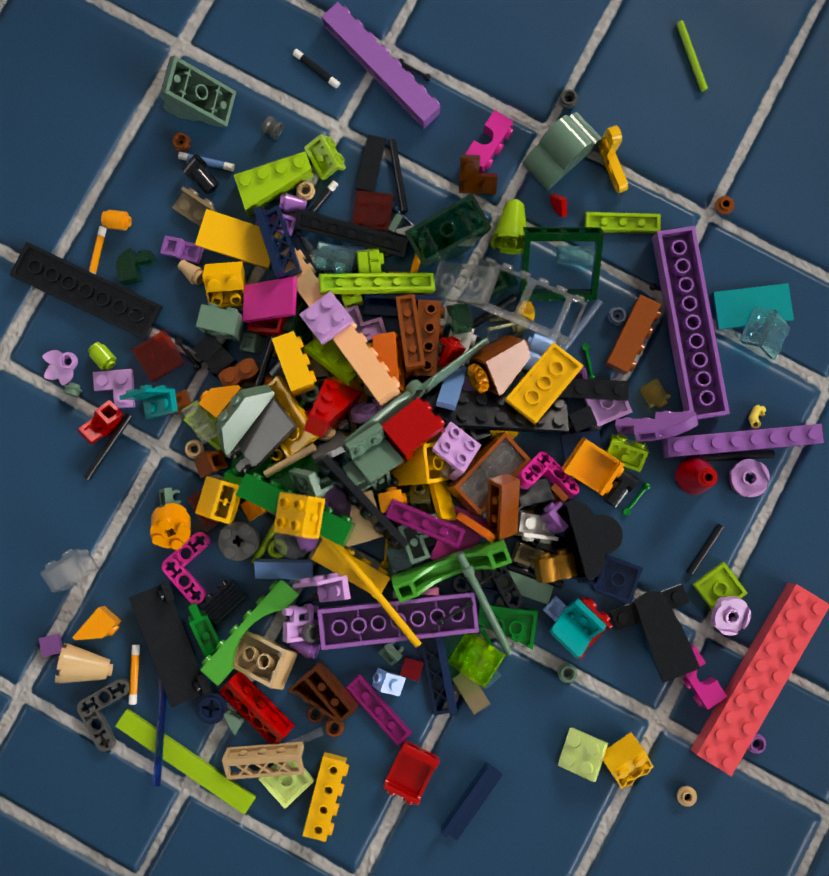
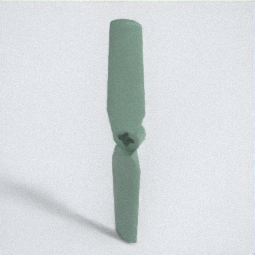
[344,338,489,448]

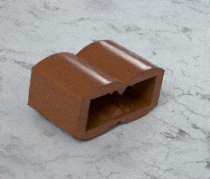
[218,358,260,387]

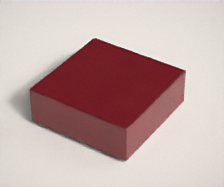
[400,656,424,681]

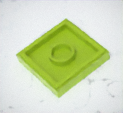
[692,562,748,611]

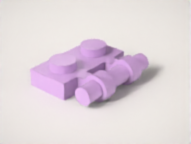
[282,604,320,643]

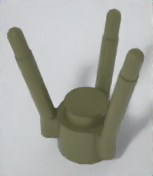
[487,315,528,337]

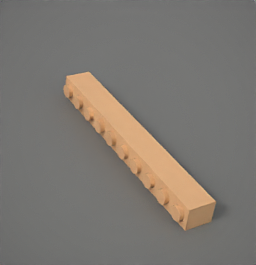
[280,248,401,407]

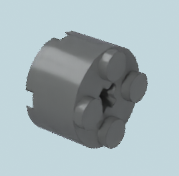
[218,521,261,561]

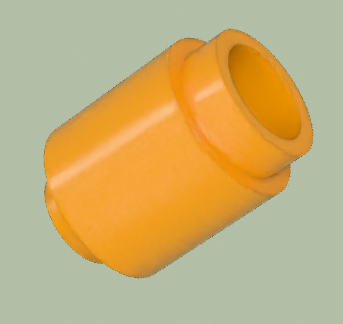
[101,210,132,231]

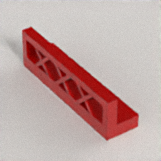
[219,671,295,744]

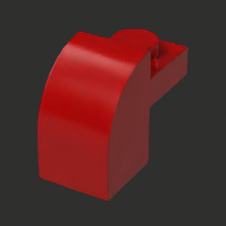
[78,400,123,445]

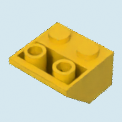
[202,261,246,308]
[195,476,241,524]
[603,732,654,789]

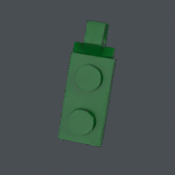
[188,602,221,657]

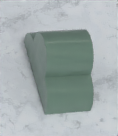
[160,55,236,127]
[523,112,602,191]

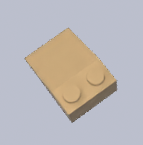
[234,630,298,690]

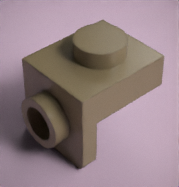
[511,541,544,569]

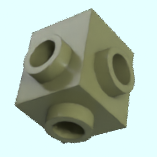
[407,484,432,512]

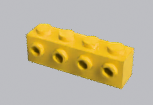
[303,752,349,842]

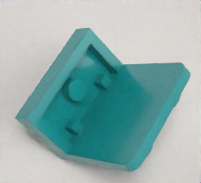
[550,598,607,658]

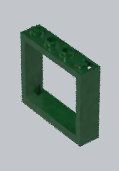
[519,227,604,302]

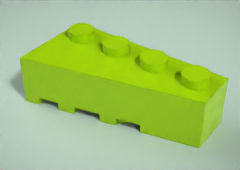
[234,151,314,217]

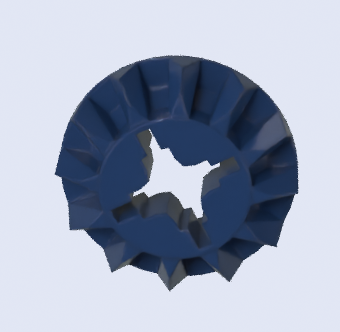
[195,692,227,724]

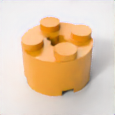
[150,503,191,550]

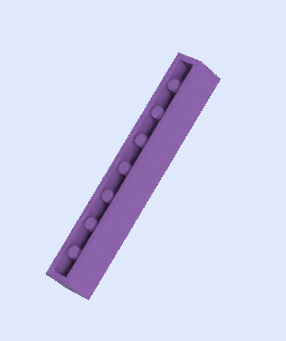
[322,2,440,129]
[662,424,824,458]

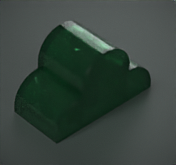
[405,193,491,267]

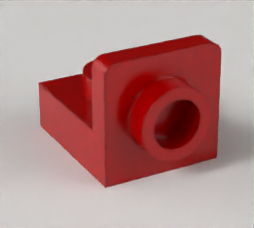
[438,336,466,367]

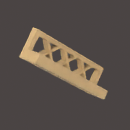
[222,742,304,780]

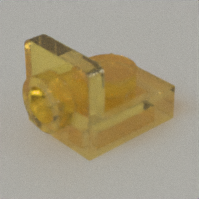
[639,378,671,408]

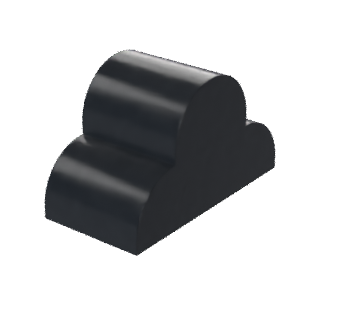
[558,501,623,583]

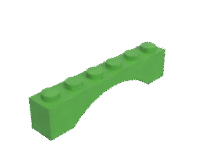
[392,538,512,603]
[200,579,300,686]

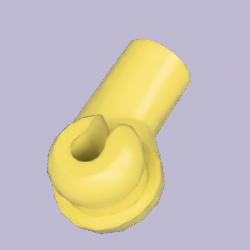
[748,405,766,429]

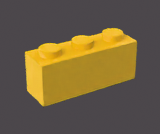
[272,331,317,397]

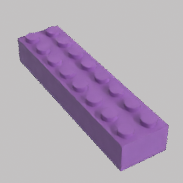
[317,591,479,650]

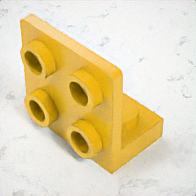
[274,492,325,539]

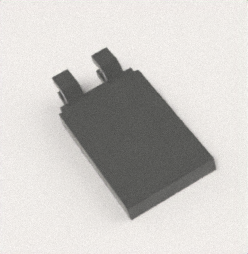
[227,398,298,473]

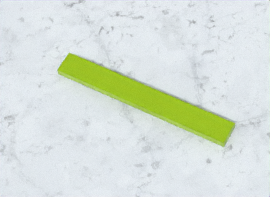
[115,709,257,815]

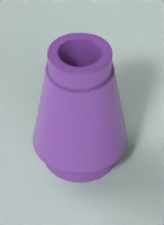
[280,193,307,212]
[290,641,320,659]

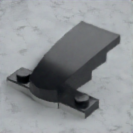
[609,584,700,683]

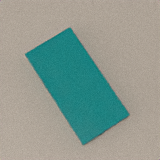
[712,283,794,330]

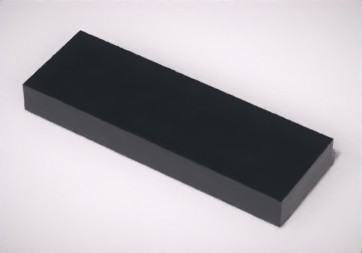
[356,135,386,194]

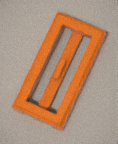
[456,512,496,543]

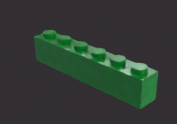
[236,472,356,546]

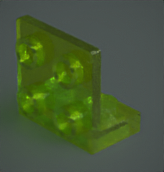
[448,633,506,688]

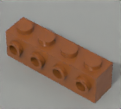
[604,294,661,375]
[413,299,445,380]

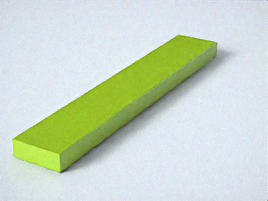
[319,273,435,295]

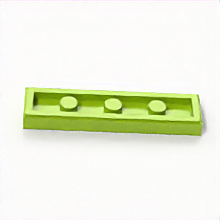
[584,212,661,234]

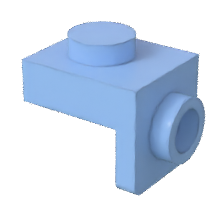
[372,667,406,696]

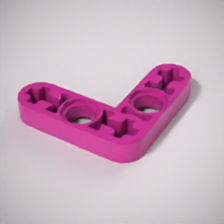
[516,451,580,499]
[162,532,210,604]

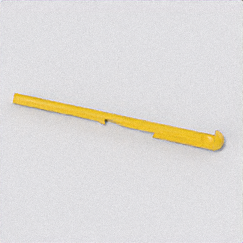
[321,536,421,648]

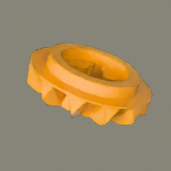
[467,363,489,393]

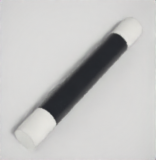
[293,49,340,89]
[308,180,338,213]

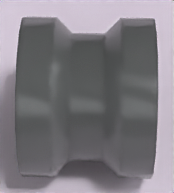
[261,115,284,140]

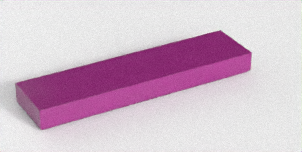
[385,499,466,548]
[345,674,412,746]

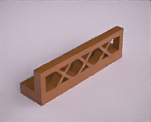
[396,294,426,376]

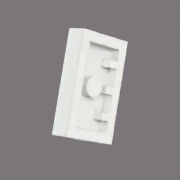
[516,512,559,544]

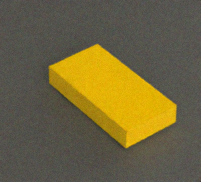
[429,482,456,521]

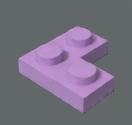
[345,305,386,342]
[93,369,135,409]

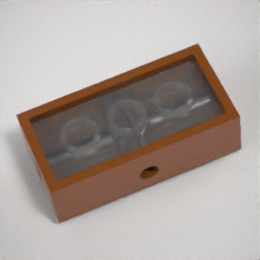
[446,432,531,515]

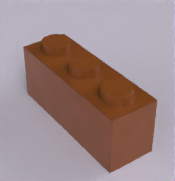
[486,473,520,540]

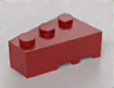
[304,378,362,438]

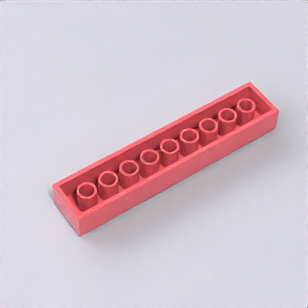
[690,583,829,776]

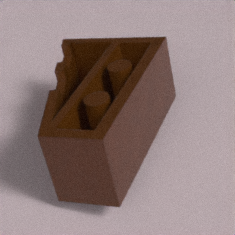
[287,660,359,724]

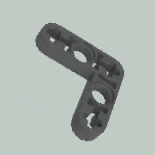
[77,678,130,752]

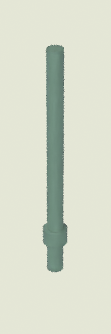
[456,552,513,656]

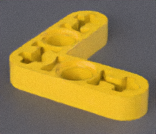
[599,125,628,194]

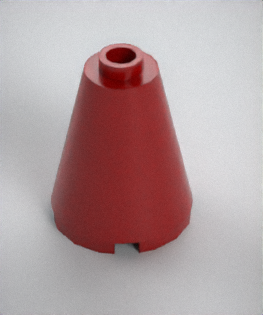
[675,457,718,495]

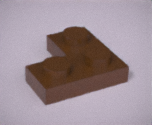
[459,155,498,194]

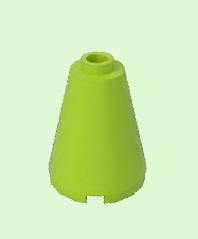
[490,199,527,255]

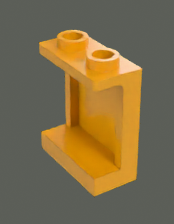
[561,437,624,496]

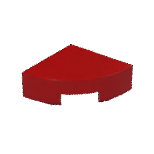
[549,193,567,218]

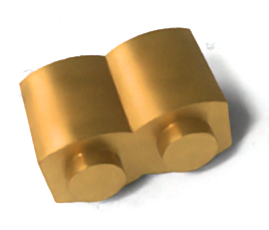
[533,548,578,583]

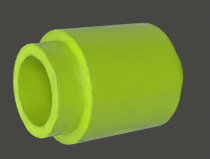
[88,342,116,370]

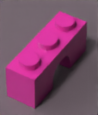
[465,110,514,173]
[682,644,727,710]

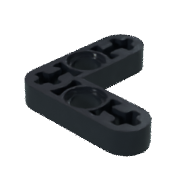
[452,565,523,609]

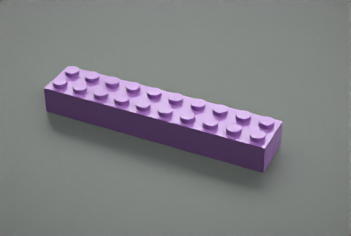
[652,226,730,420]

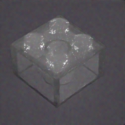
[40,548,99,593]

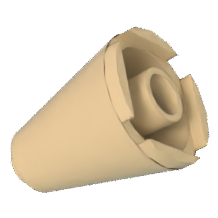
[55,643,114,683]

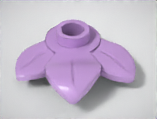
[42,350,78,385]

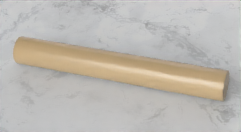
[263,443,317,478]

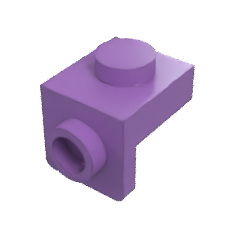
[540,501,569,534]

